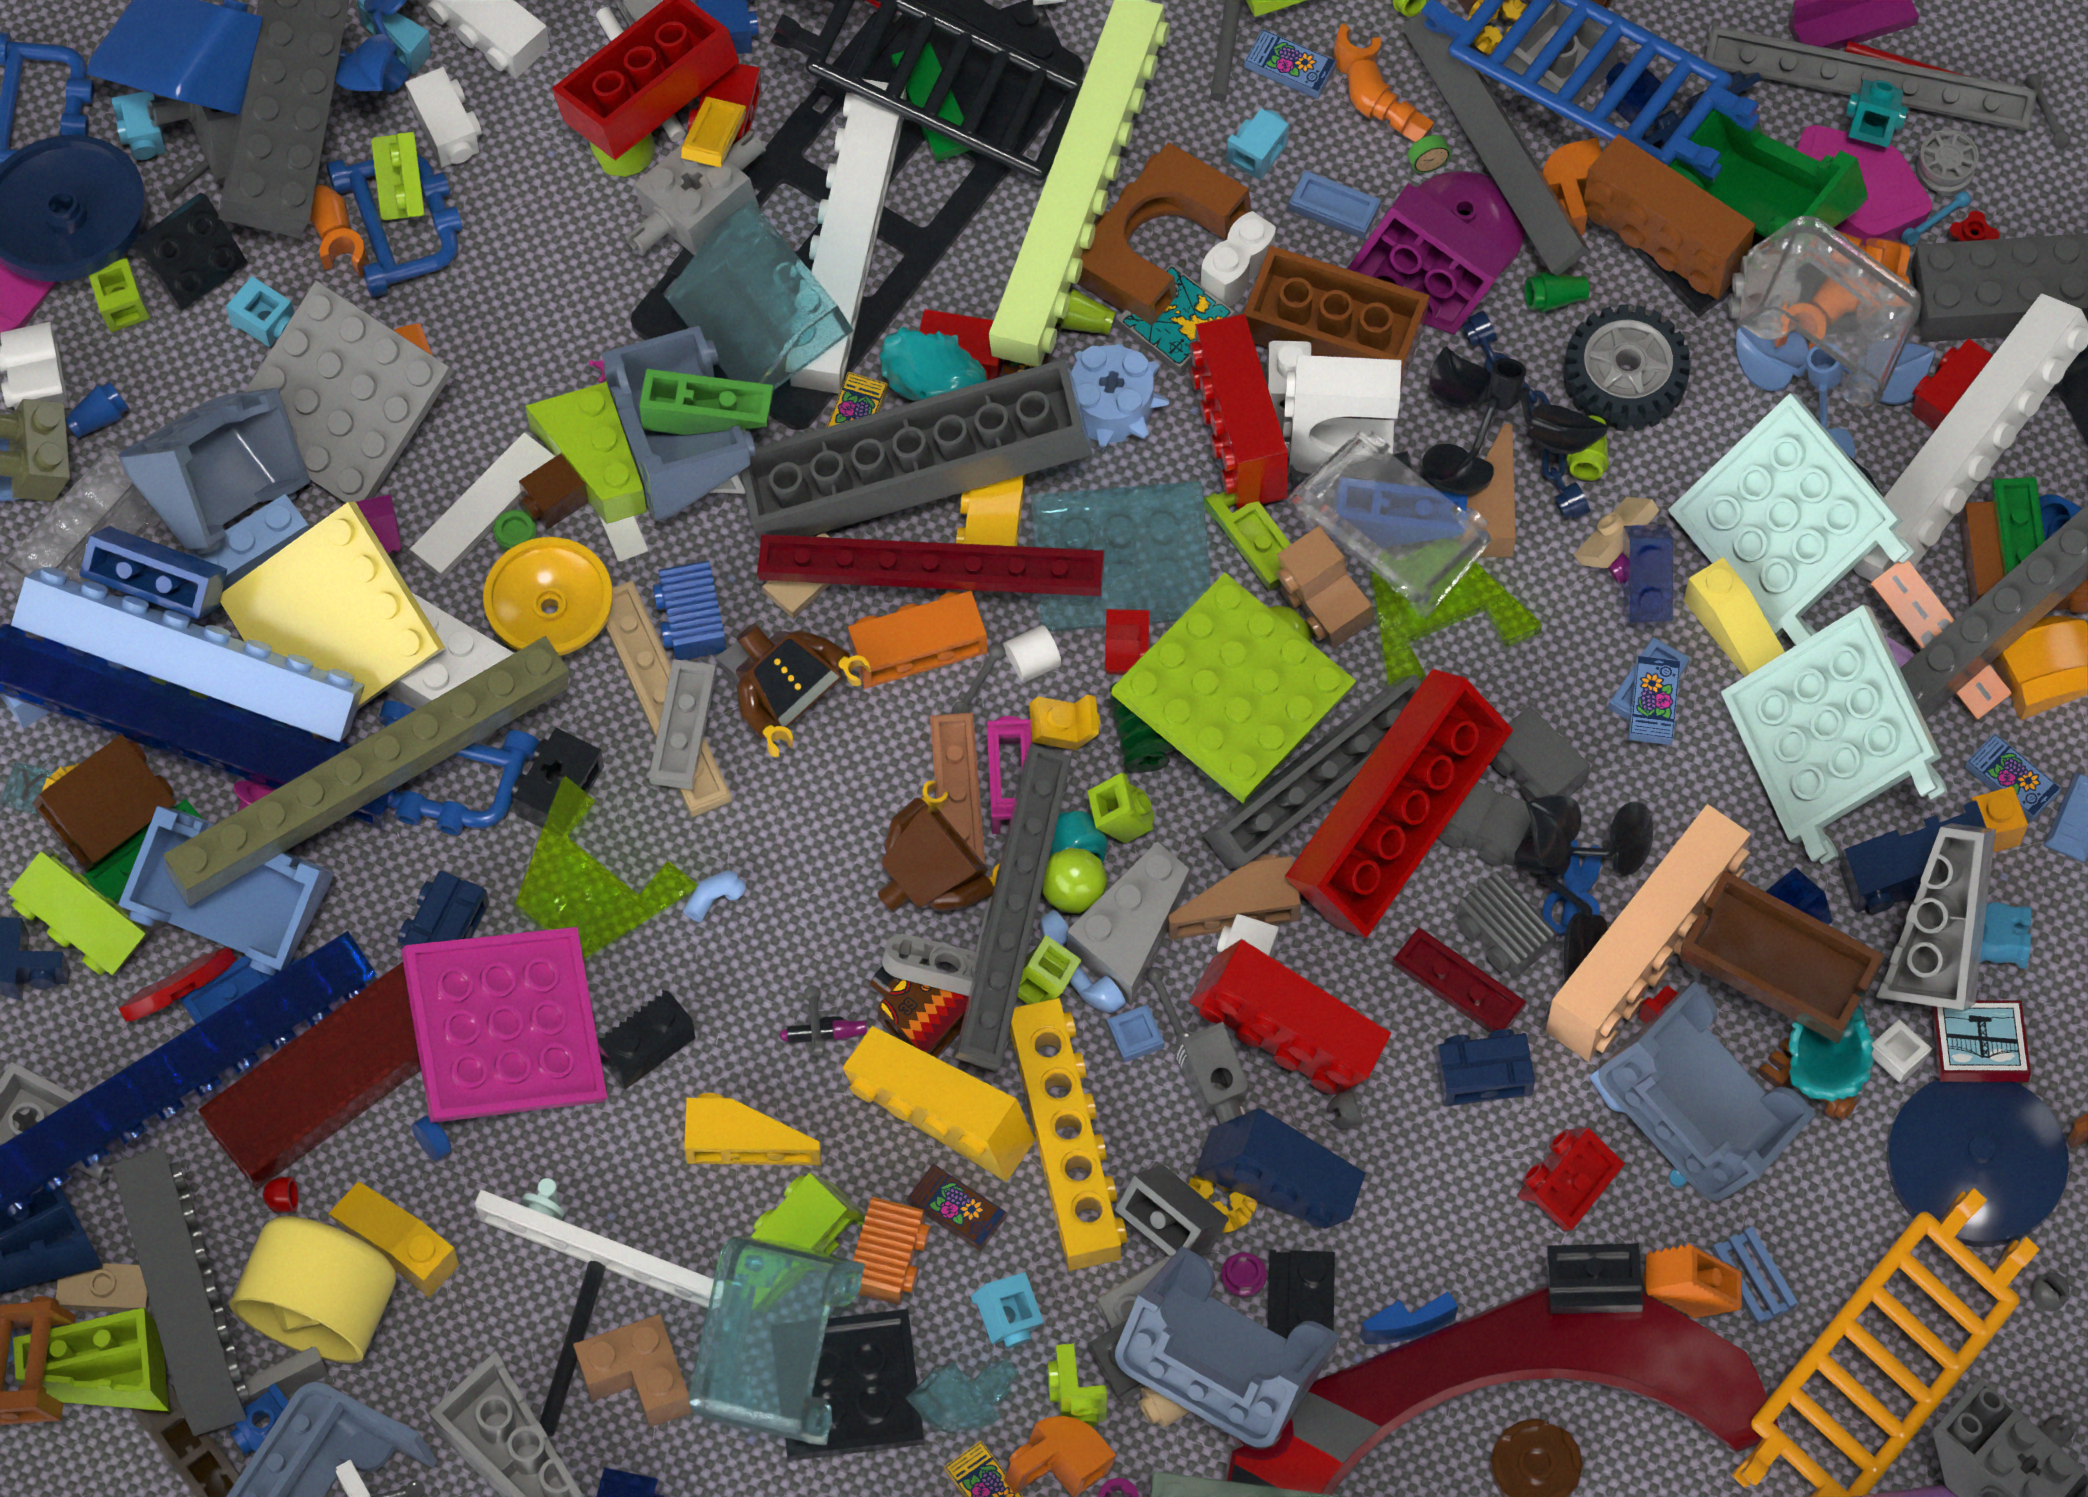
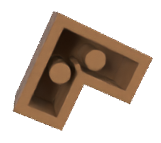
[1277,525,1375,649]
[573,1314,692,1428]

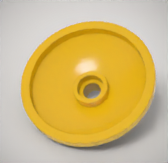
[483,537,613,656]

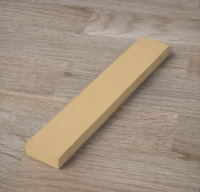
[605,580,732,817]

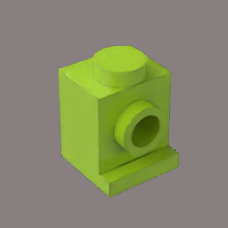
[88,258,150,333]
[1087,772,1154,844]
[1017,935,1081,1005]

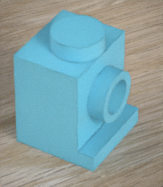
[111,91,166,160]
[1226,108,1289,181]
[226,276,295,347]
[970,1272,1044,1349]

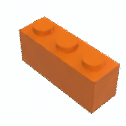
[848,591,987,689]

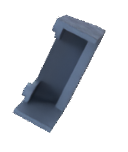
[226,1382,438,1497]

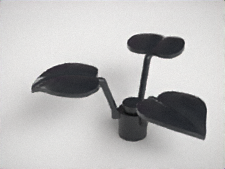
[1422,346,1608,494]
[1517,795,1653,983]

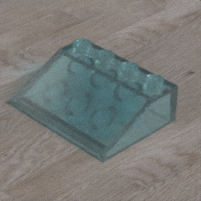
[665,199,853,390]
[1031,481,1211,632]

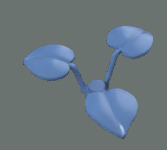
[1736,326,1935,459]

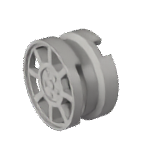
[1916,129,1979,197]

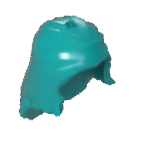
[879,327,987,402]
[1788,1004,1874,1102]

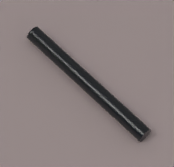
[539,1261,606,1436]

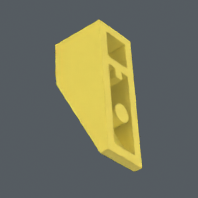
[1683,557,1785,677]

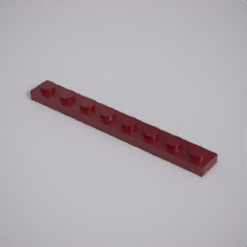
[757,534,1105,596]

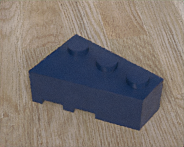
[1839,800,1987,913]
[1195,1108,1366,1229]
[0,1176,103,1293]

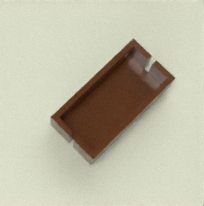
[1680,870,1884,1044]

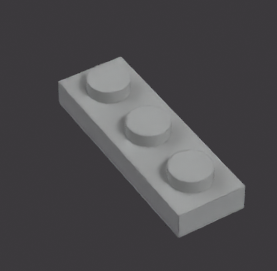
[649,659,717,790]

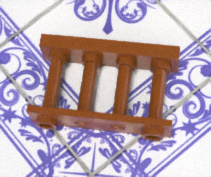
[0,1296,76,1425]

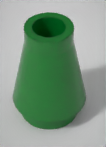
[1524,272,1590,313]

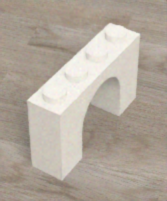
[1282,355,1401,477]

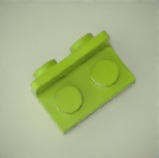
[371,132,425,220]

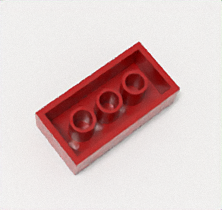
[551,0,739,161]
[1189,314,1288,509]
[1189,939,1392,1095]

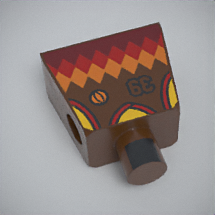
[870,963,969,1059]

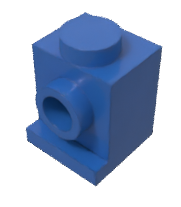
[229,1383,289,1456]

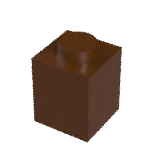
[518,453,589,530]

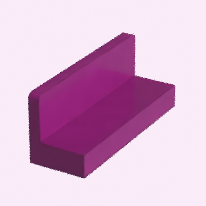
[1788,0,1919,50]

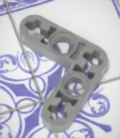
[882,896,992,996]

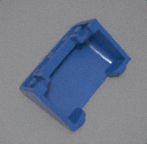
[86,0,263,115]

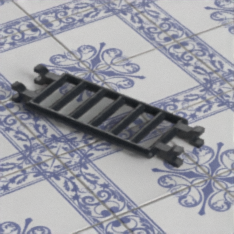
[771,0,1084,181]

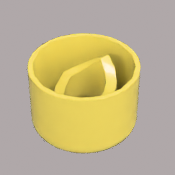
[229,1216,397,1364]

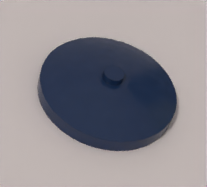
[0,135,147,282]
[1886,1079,2069,1247]

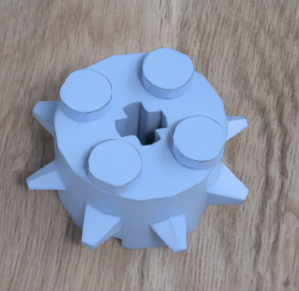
[1071,343,1169,447]

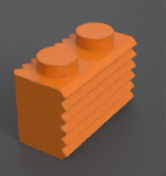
[847,1197,931,1305]
[1643,1243,1742,1319]

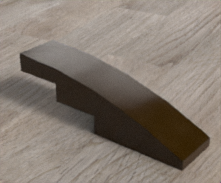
[129,1379,240,1497]

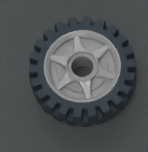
[1563,304,1691,431]

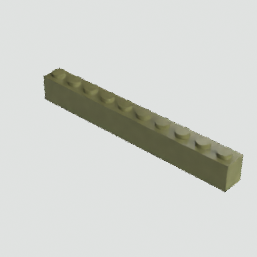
[163,636,569,906]

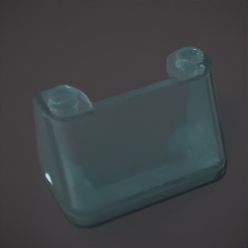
[689,1236,865,1445]

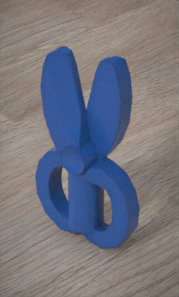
[1542,839,1601,935]

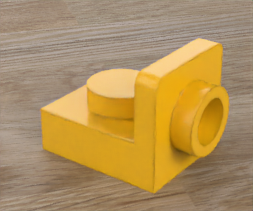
[1029,694,1100,751]

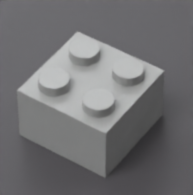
[1503,0,1621,119]

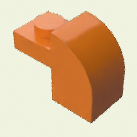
[1543,137,1602,236]
[1004,1416,1117,1497]

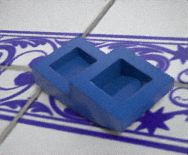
[1360,1291,1458,1344]

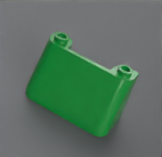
[1668,109,1868,251]

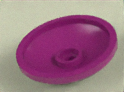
[1417,171,1525,273]

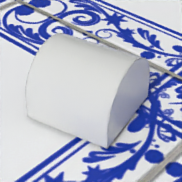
[1003,625,1061,684]
[1871,1019,1932,1083]

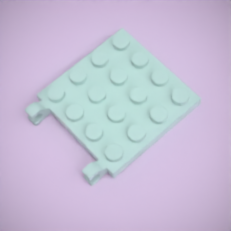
[1668,393,1916,645]
[1721,605,1947,865]

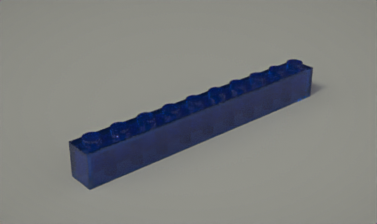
[0,624,400,829]
[0,931,377,1217]

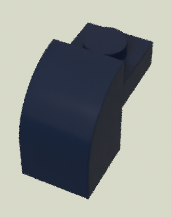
[0,917,70,1000]

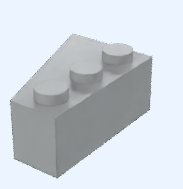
[1067,841,1190,1006]

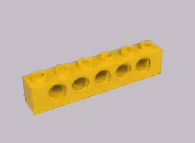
[1009,998,1128,1271]

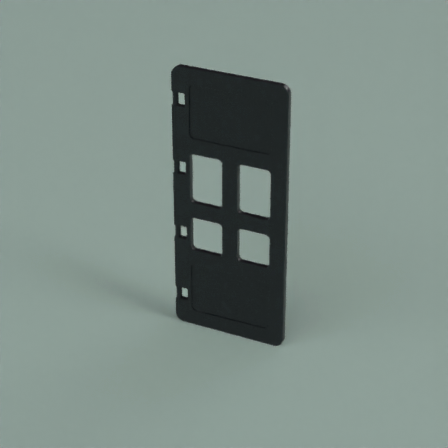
[631,0,1084,430]

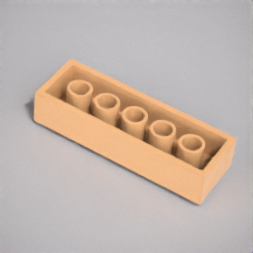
[1545,804,1751,1062]

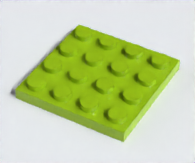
[1111,572,1357,804]

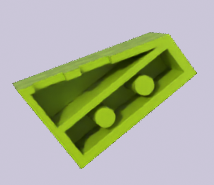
[525,381,647,524]
[7,849,150,976]
[718,1172,866,1314]
[13,1307,169,1411]

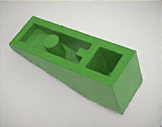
[639,369,774,435]

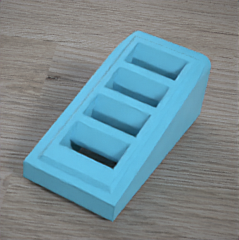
[357,0,431,74]

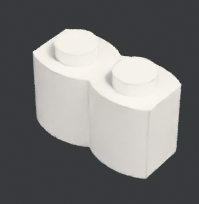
[1201,211,1276,307]
[0,322,69,410]

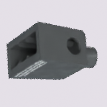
[1174,1022,1249,1124]

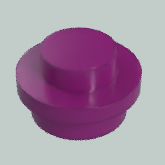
[1221,1252,1267,1298]

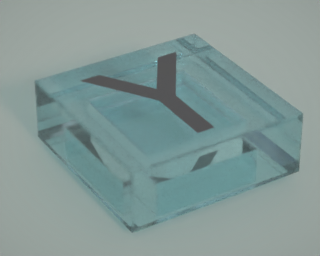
[0,762,55,816]

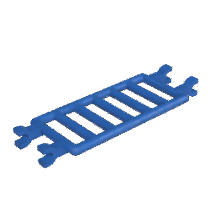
[1421,0,1760,182]

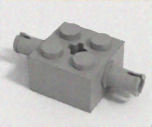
[625,131,766,258]
[0,1062,116,1186]

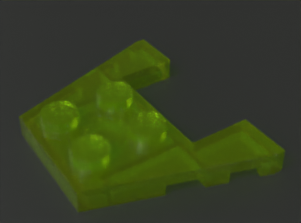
[1370,538,1542,686]
[513,776,698,960]

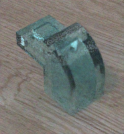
[906,1359,1019,1434]

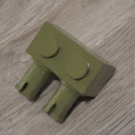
[0,399,70,502]

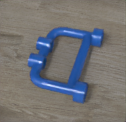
[0,32,95,164]
[326,153,463,298]
[376,700,540,836]

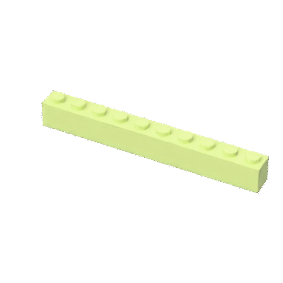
[989,0,1170,367]

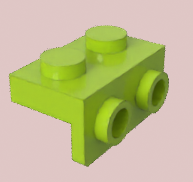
[1047,1343,1107,1428]

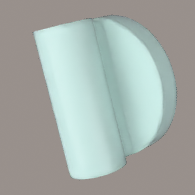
[521,1178,565,1220]

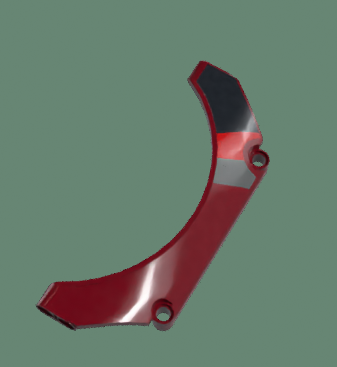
[1224,1285,1779,1495]

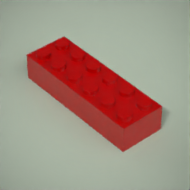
[1284,669,1513,938]

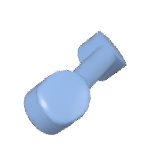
[1040,910,1126,1013]

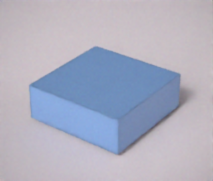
[1107,1004,1165,1063]

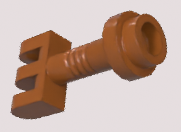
[1757,1038,1858,1121]

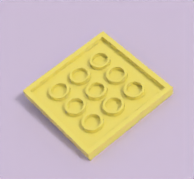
[219,501,445,742]

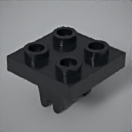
[133,192,248,310]

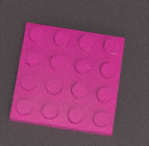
[401,927,607,1123]

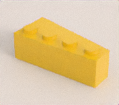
[842,1026,1035,1182]

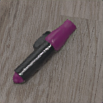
[779,1016,867,1044]

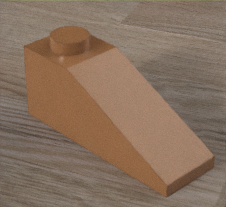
[1453,424,1516,557]
[1168,854,1301,940]

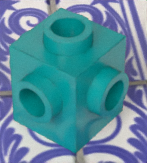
[1845,79,1908,148]

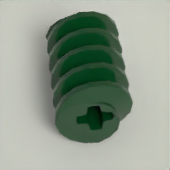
[1109,682,1176,773]

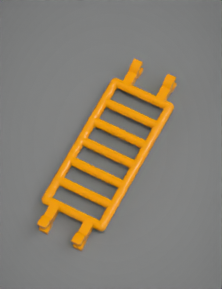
[1731,1188,2040,1497]

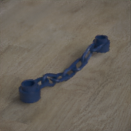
[1462,310,1590,520]

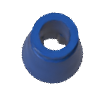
[65,381,129,439]

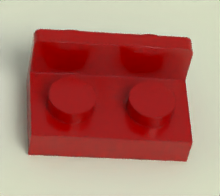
[1517,1127,1625,1231]

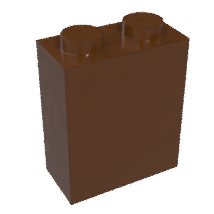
[32,734,176,873]

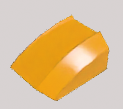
[1992,615,2088,720]

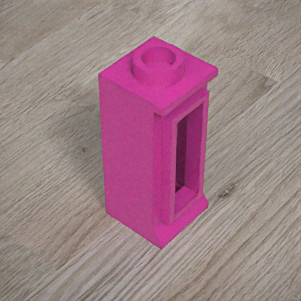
[987,716,1032,834]

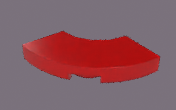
[118,947,236,1022]

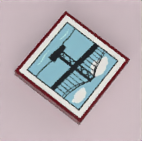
[1931,1000,2031,1082]

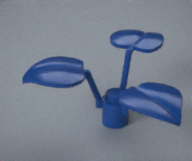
[335,0,409,92]

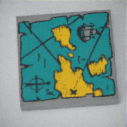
[1117,264,1235,374]

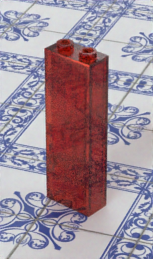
[198,962,421,1191]

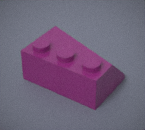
[1346,182,1511,335]

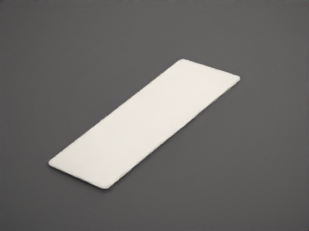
[599,516,648,562]

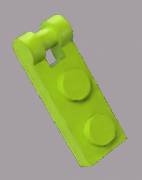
[1202,491,1291,591]

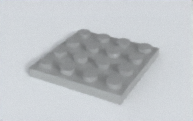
[245,280,454,503]

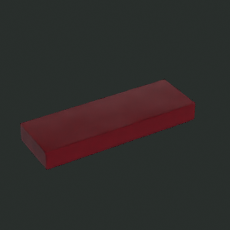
[1392,927,1527,1033]

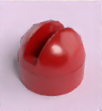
[262,1176,299,1213]

